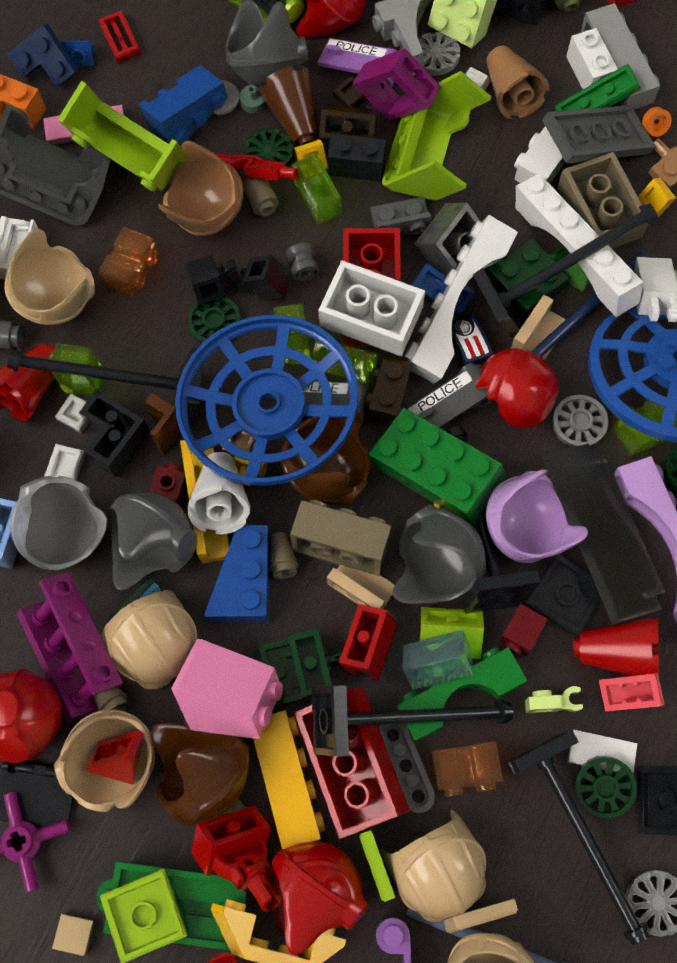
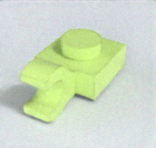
[525,686,583,713]

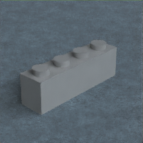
[581,3,660,110]

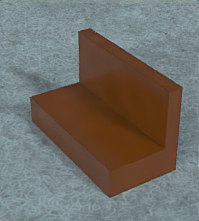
[145,393,181,456]

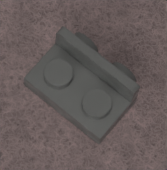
[370,197,432,237]

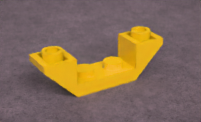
[211,899,346,963]

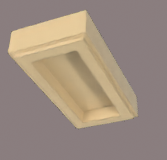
[443,899,518,933]

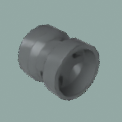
[286,242,320,282]

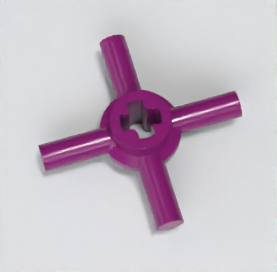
[0,792,70,893]

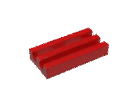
[98,10,142,64]

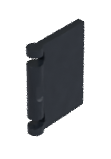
[0,761,74,828]

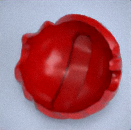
[475,348,559,429]

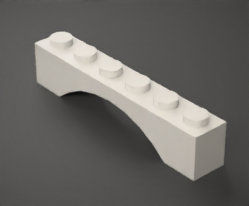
[515,173,643,317]
[405,215,518,384]

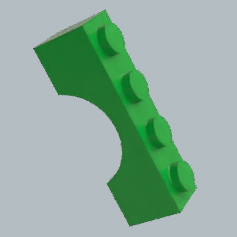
[396,647,527,743]

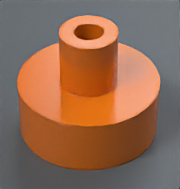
[642,107,672,137]

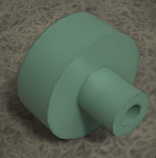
[239,85,266,113]

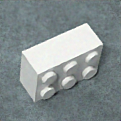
[318,260,425,357]

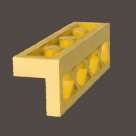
[180,440,230,564]

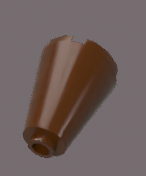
[259,66,319,146]

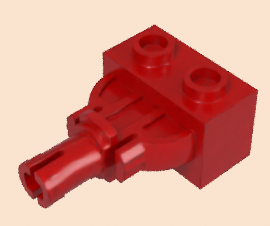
[191,805,282,912]

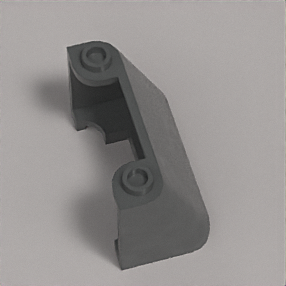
[0,104,110,226]

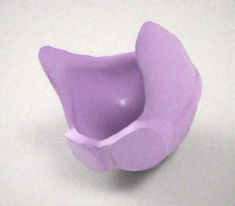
[486,469,588,563]

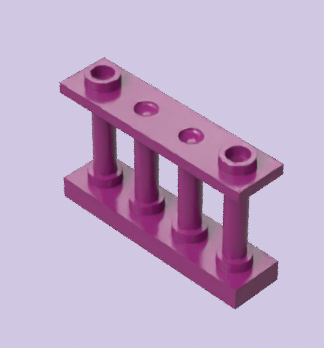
[17,572,123,723]

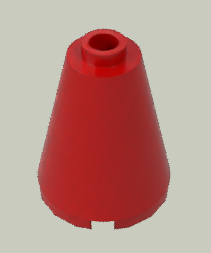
[0,343,62,422]
[573,618,659,676]

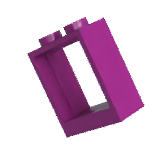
[353,48,441,120]

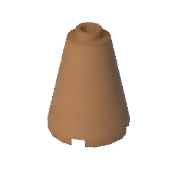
[486,45,549,119]

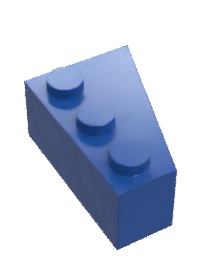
[138,65,228,146]
[204,525,271,624]

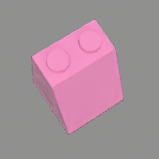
[171,639,283,739]

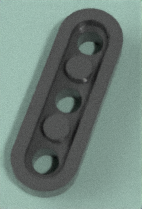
[379,723,435,813]

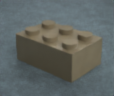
[557,152,648,249]
[290,500,391,576]

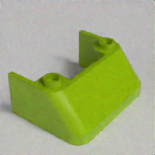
[382,71,491,201]
[57,81,188,192]

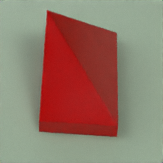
[85,730,144,785]

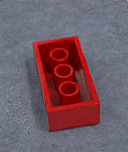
[343,228,401,346]
[294,688,410,839]

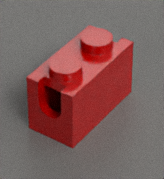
[339,604,397,681]

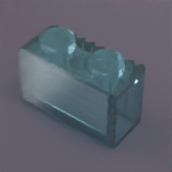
[402,630,473,690]

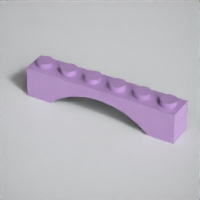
[612,456,677,623]

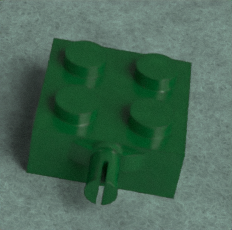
[488,238,569,314]
[258,628,343,708]

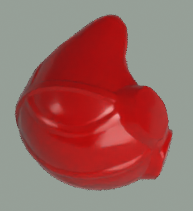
[297,0,367,39]
[0,668,63,763]
[271,842,369,955]

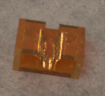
[97,226,158,297]
[430,741,503,797]

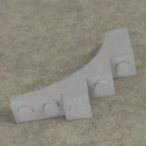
[372,0,432,75]

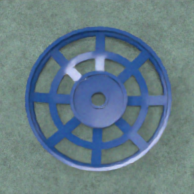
[588,306,677,443]
[175,315,359,486]

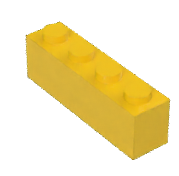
[253,710,326,850]

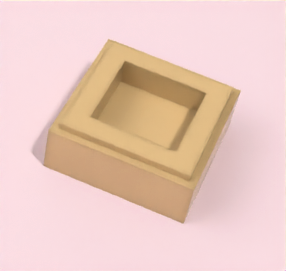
[52,913,95,956]

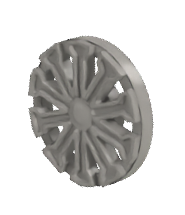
[418,32,460,76]
[552,395,608,449]
[626,870,677,937]

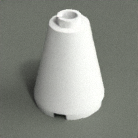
[188,452,250,535]

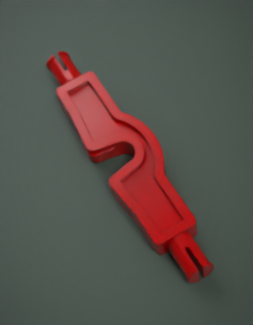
[213,152,300,181]

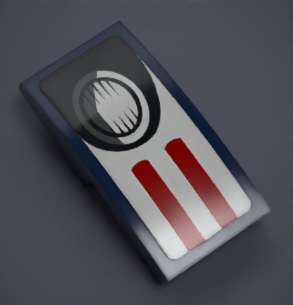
[452,312,493,366]

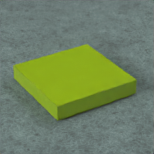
[359,830,395,902]
[100,868,188,963]

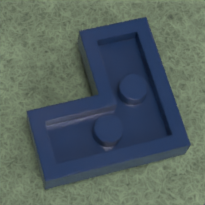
[6,24,79,87]

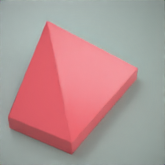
[599,673,665,711]

